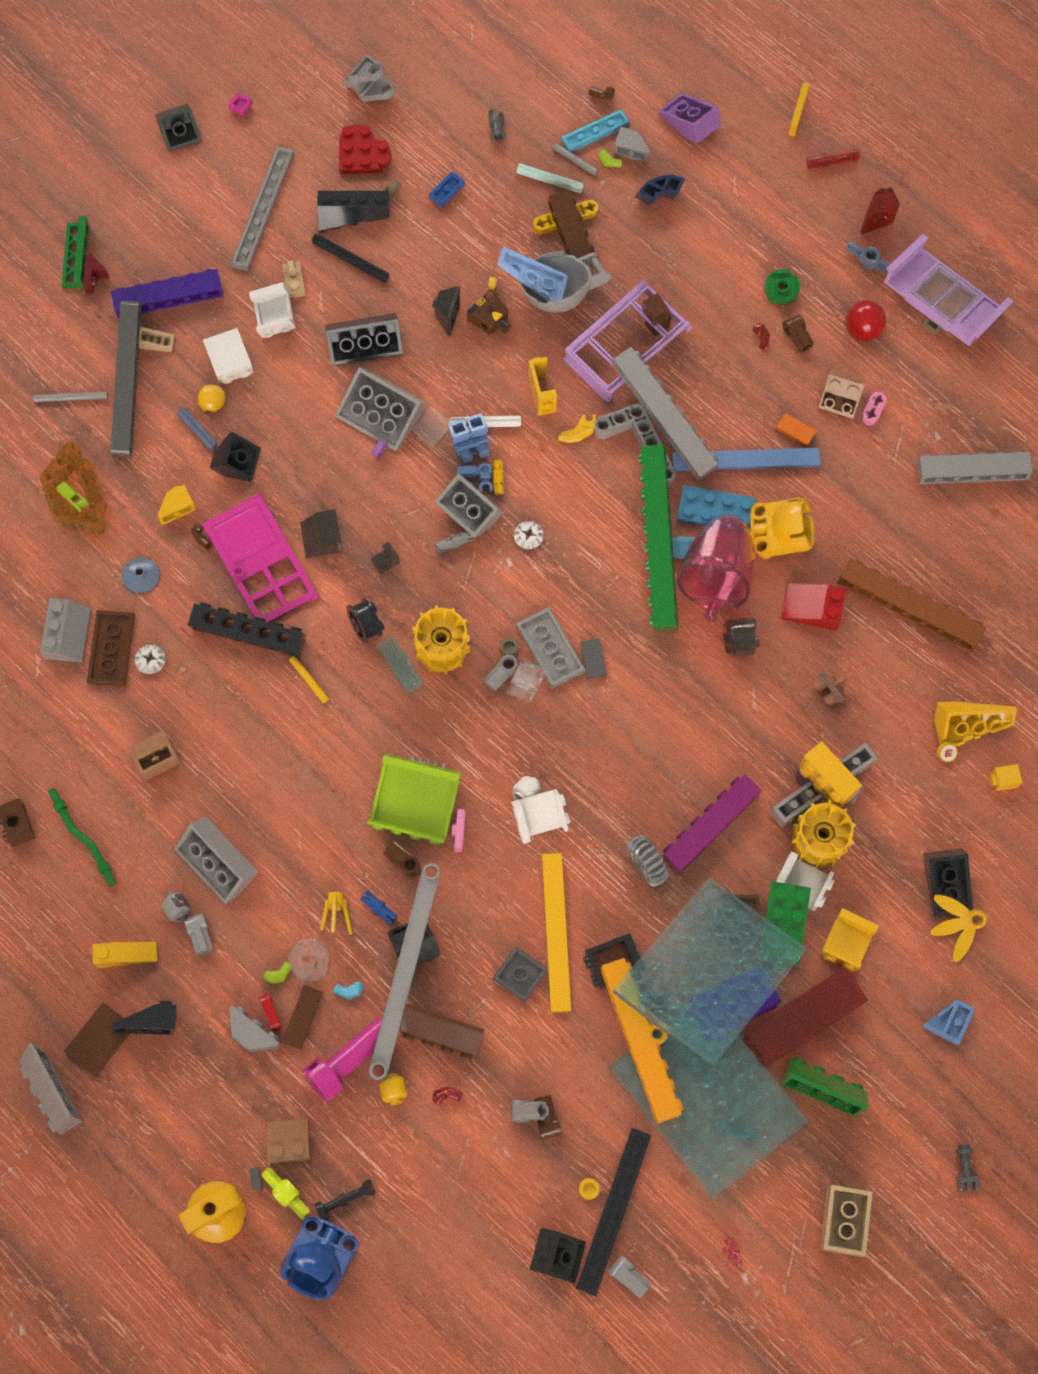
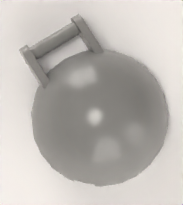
[520,251,611,313]

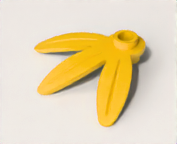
[930,895,987,963]

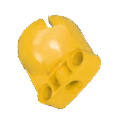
[750,497,815,559]
[178,1181,247,1243]

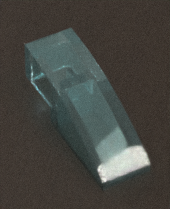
[375,635,424,694]

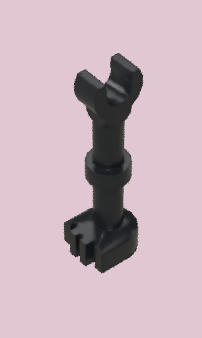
[314,1180,376,1220]

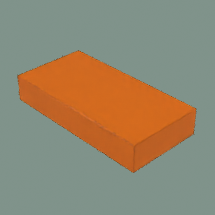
[776,413,817,447]

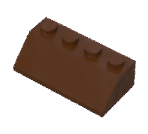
[399,1004,484,1060]

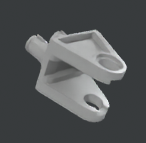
[343,55,396,102]

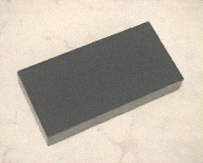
[580,639,606,679]

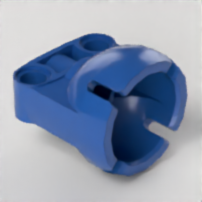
[280,1216,359,1300]

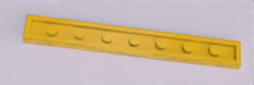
[542,853,571,1013]

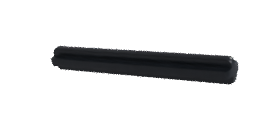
[312,234,390,282]

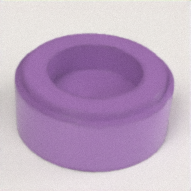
[371,439,388,458]

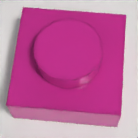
[228,92,253,116]

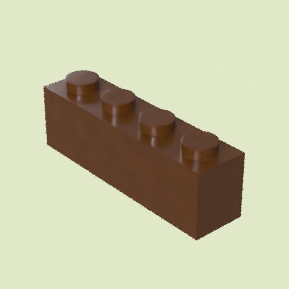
[547,190,594,259]

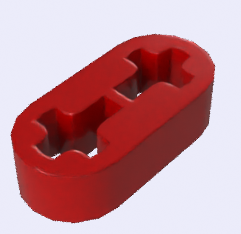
[259,993,282,1032]

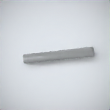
[552,143,598,176]

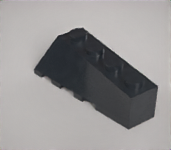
[317,191,390,233]

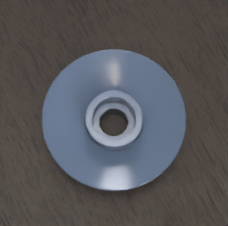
[122,557,160,593]

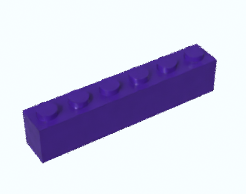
[111,269,224,318]

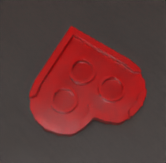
[339,125,392,174]

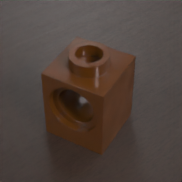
[642,293,669,326]

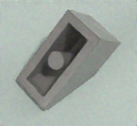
[614,127,650,163]

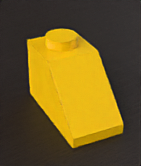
[157,485,196,525]

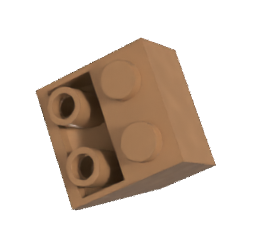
[818,368,866,419]
[128,730,180,782]

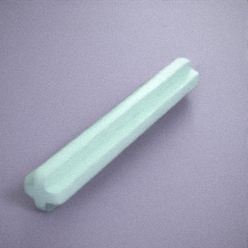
[517,163,584,193]

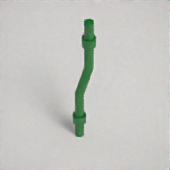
[48,788,116,887]

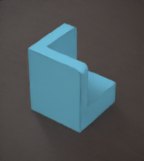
[672,536,700,560]

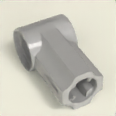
[483,655,517,692]
[184,913,214,956]
[511,1100,549,1123]
[608,1255,651,1299]

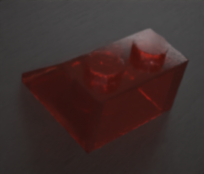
[860,187,900,235]

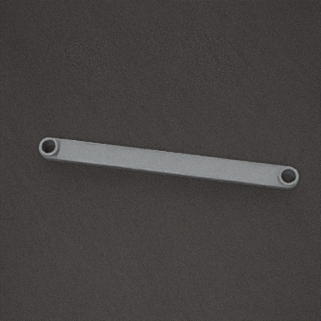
[369,863,440,1080]

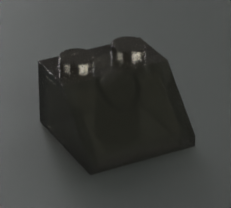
[300,509,343,558]

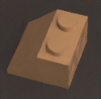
[266,1118,311,1165]

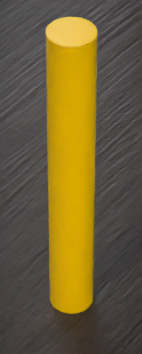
[289,656,329,703]

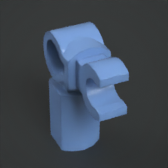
[457,463,493,493]

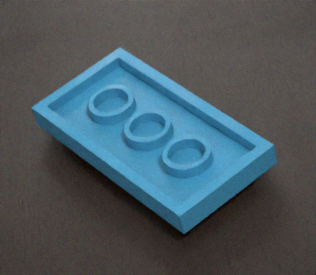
[677,485,756,535]

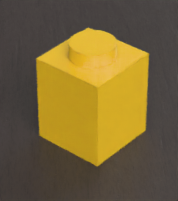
[989,764,1023,791]

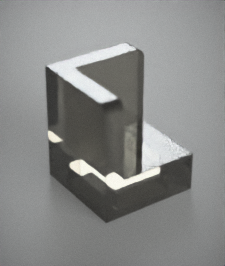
[371,541,400,574]

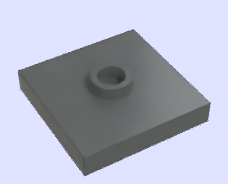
[492,946,548,1003]

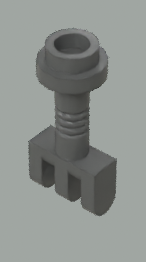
[956,1144,980,1192]

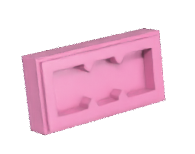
[452,809,466,853]

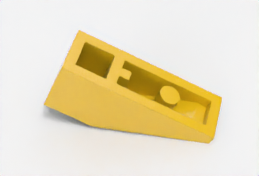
[92,942,158,969]

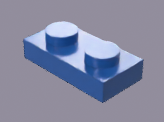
[429,172,465,208]

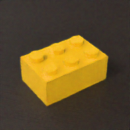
[798,741,862,808]

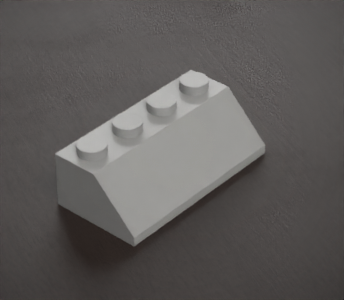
[174,816,258,905]

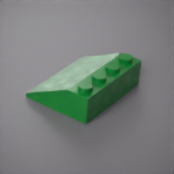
[780,1058,868,1117]

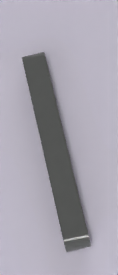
[111,301,141,457]

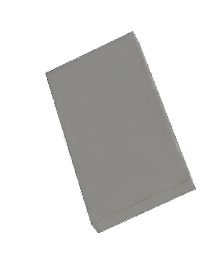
[516,607,585,689]

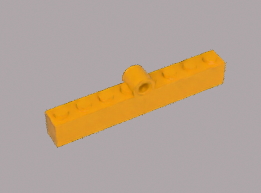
[600,958,683,1125]

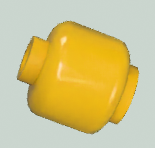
[379,1073,408,1106]

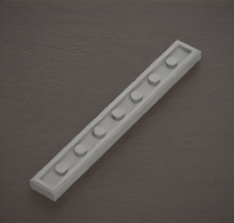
[231,146,294,271]

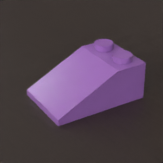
[658,92,722,144]

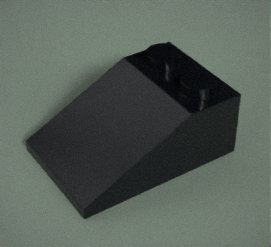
[923,848,973,916]
[111,1001,177,1035]

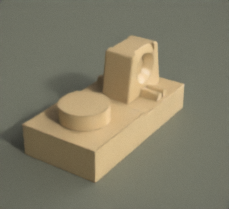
[282,260,305,298]

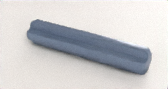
[178,407,218,450]

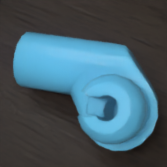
[333,982,364,1000]

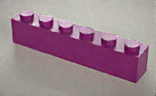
[662,774,762,875]

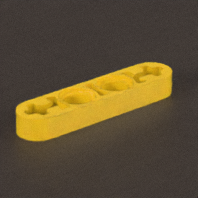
[533,200,598,235]

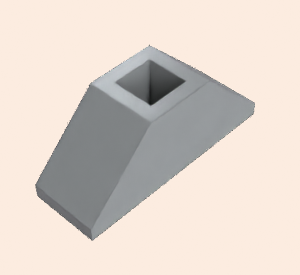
[229,1005,281,1052]

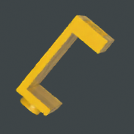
[528,357,557,416]
[820,908,879,972]

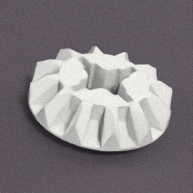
[514,521,544,549]
[135,644,166,674]

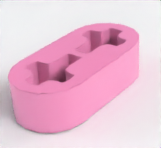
[861,392,886,425]

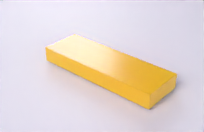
[788,82,810,137]

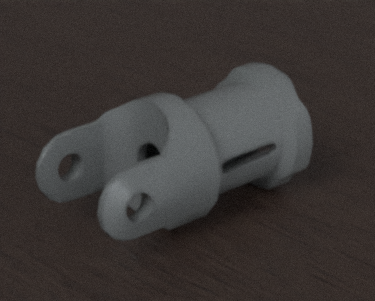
[488,109,506,142]

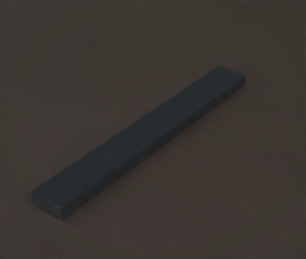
[576,1128,651,1297]

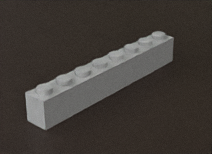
[612,347,718,481]

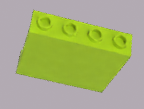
[367,753,462,845]

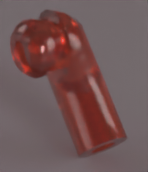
[753,323,770,349]
[432,1086,463,1105]

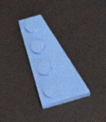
[497,247,568,301]

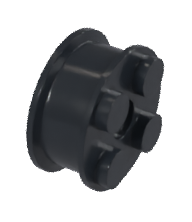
[346,598,385,644]

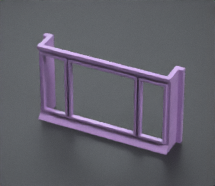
[563,279,692,404]

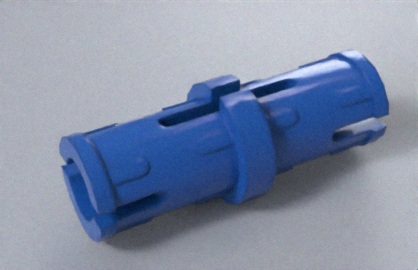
[360,890,398,926]

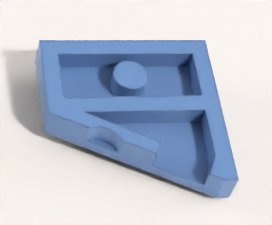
[922,1000,975,1046]

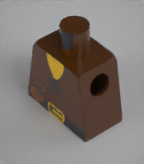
[467,290,511,334]

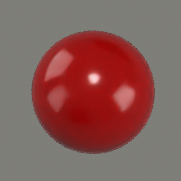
[845,300,886,341]

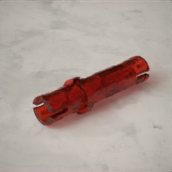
[806,149,860,169]

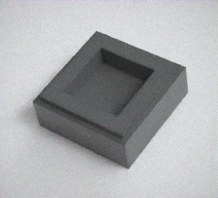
[249,1167,263,1191]

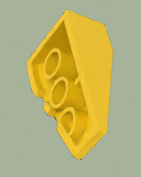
[934,701,1017,746]

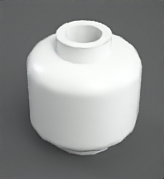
[513,776,541,801]

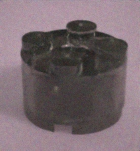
[723,617,760,657]

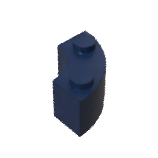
[635,175,685,206]

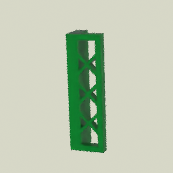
[62,216,89,288]

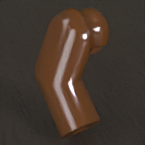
[588,87,615,99]
[191,523,212,550]

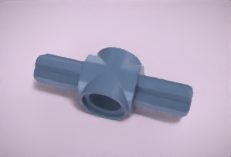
[846,241,890,275]

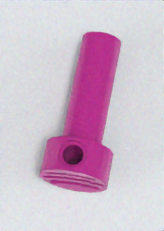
[302,1018,382,1103]

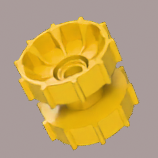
[412,605,470,675]
[790,800,856,869]

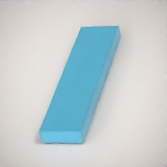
[561,109,630,153]

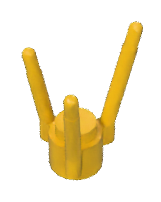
[320,892,352,935]

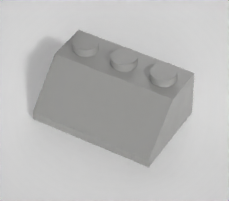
[435,473,504,538]
[40,598,92,663]

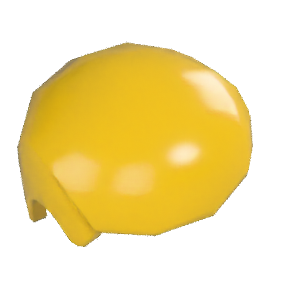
[197,384,226,412]

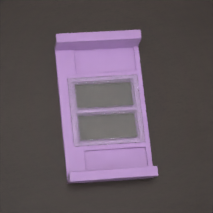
[884,234,1014,346]

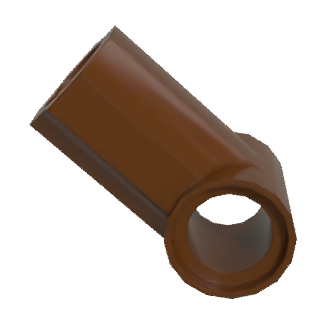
[782,315,814,352]
[383,841,421,877]
[534,1095,562,1140]

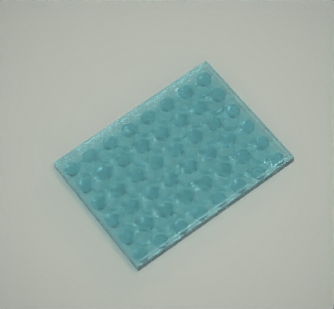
[613,877,807,1068]
[609,1007,808,1200]

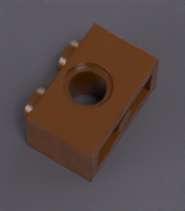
[0,798,35,847]

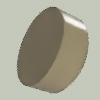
[385,179,401,197]
[500,638,519,656]

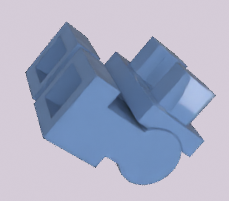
[448,413,489,464]

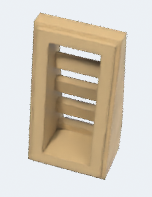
[139,327,175,352]

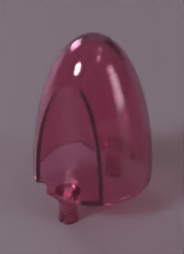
[677,514,755,622]

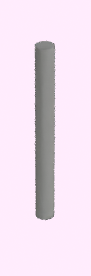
[33,392,108,403]

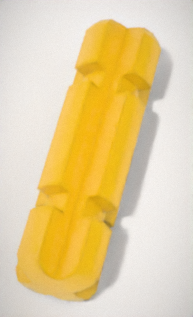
[493,460,504,495]

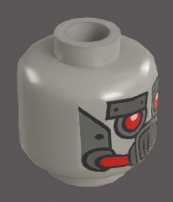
[161,892,191,922]

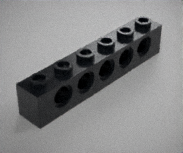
[188,602,306,657]

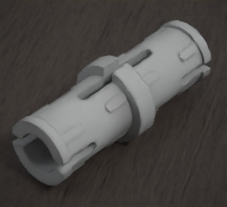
[435,531,474,554]

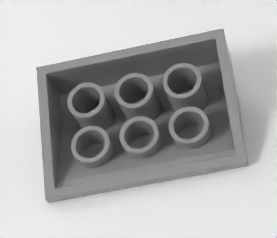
[335,367,427,451]
[19,1043,83,1135]

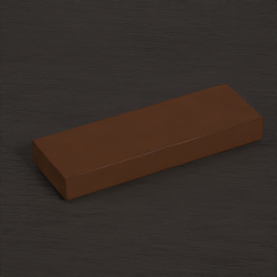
[282,985,323,1050]

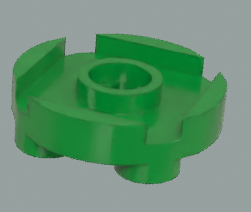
[764,269,801,305]

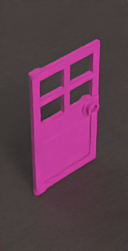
[202,493,319,623]

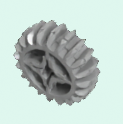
[627,835,669,887]

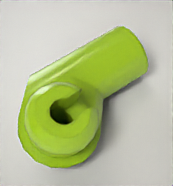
[598,149,622,168]
[264,962,293,984]

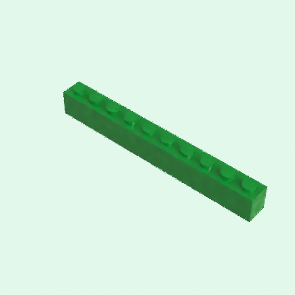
[639,444,679,631]

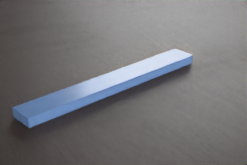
[672,448,820,472]

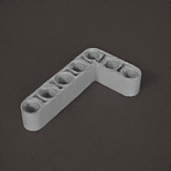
[594,404,675,488]

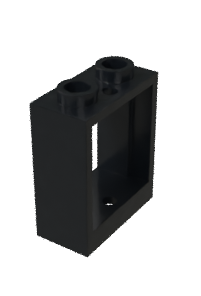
[583,933,645,991]

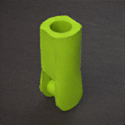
[57,481,89,512]

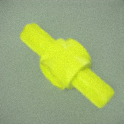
[262,1167,310,1219]

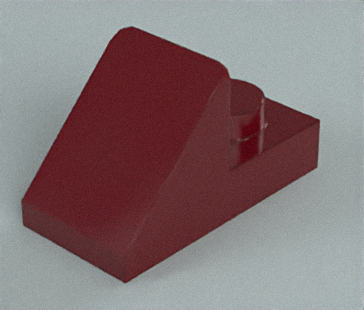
[83,253,109,294]

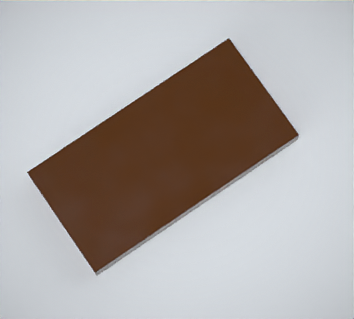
[87,610,135,687]

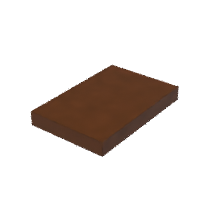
[64,1002,130,1076]

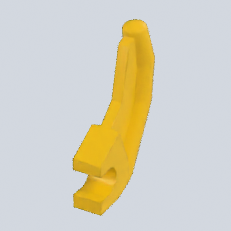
[558,414,596,443]

